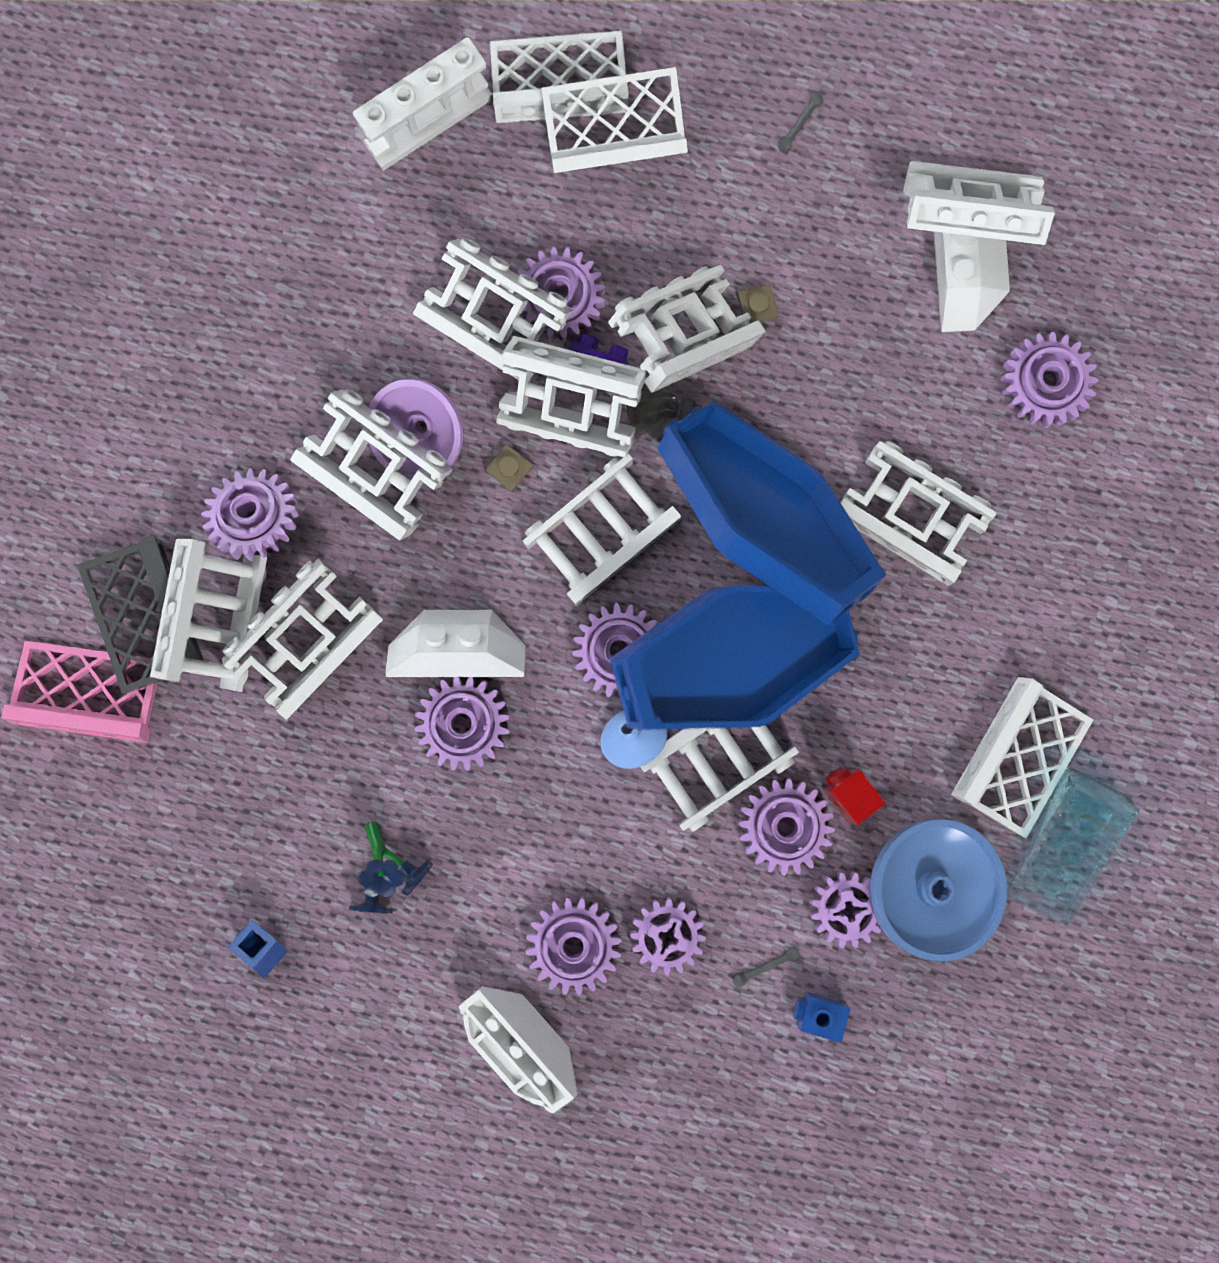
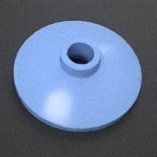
[600,710,667,769]

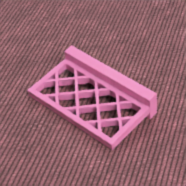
[1,641,158,743]

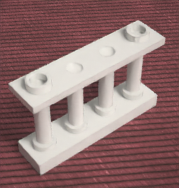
[523,453,681,606]
[150,539,267,692]
[641,725,799,832]

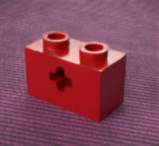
[822,767,886,825]

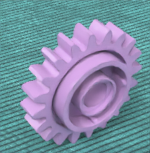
[517,247,605,342]
[1000,332,1099,428]
[201,468,299,561]
[572,603,657,697]
[414,677,511,771]
[737,779,835,876]
[525,896,622,995]

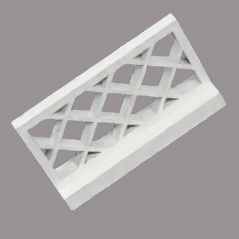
[490,31,628,123]
[541,67,688,173]
[951,677,1093,838]

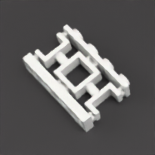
[353,38,493,171]
[903,161,1055,245]
[413,237,574,383]
[608,265,766,393]
[496,336,647,457]
[290,389,452,540]
[840,441,997,586]
[222,559,383,720]

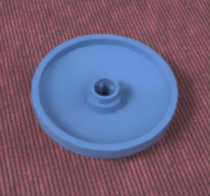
[870,819,1007,962]

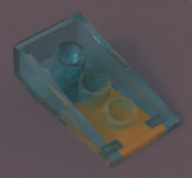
[1007,766,1138,926]

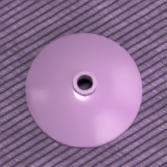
[366,378,463,480]

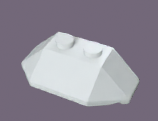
[934,232,1010,332]
[386,610,526,677]
[459,986,577,1114]

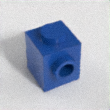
[228,920,288,978]
[793,991,851,1043]

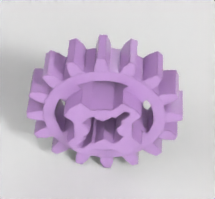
[809,871,881,948]
[630,897,706,976]

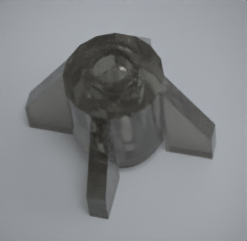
[624,384,679,439]

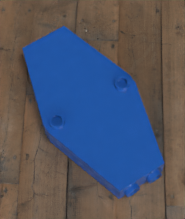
[657,401,886,626]
[610,585,860,730]

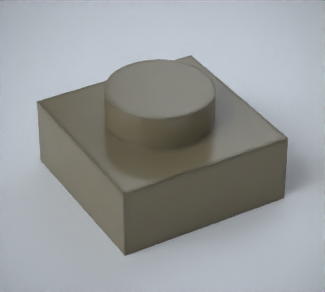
[737,284,779,324]
[485,444,533,492]

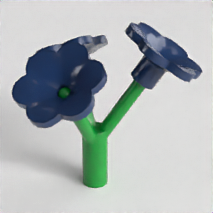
[349,822,433,914]

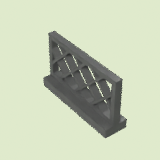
[77,535,204,694]

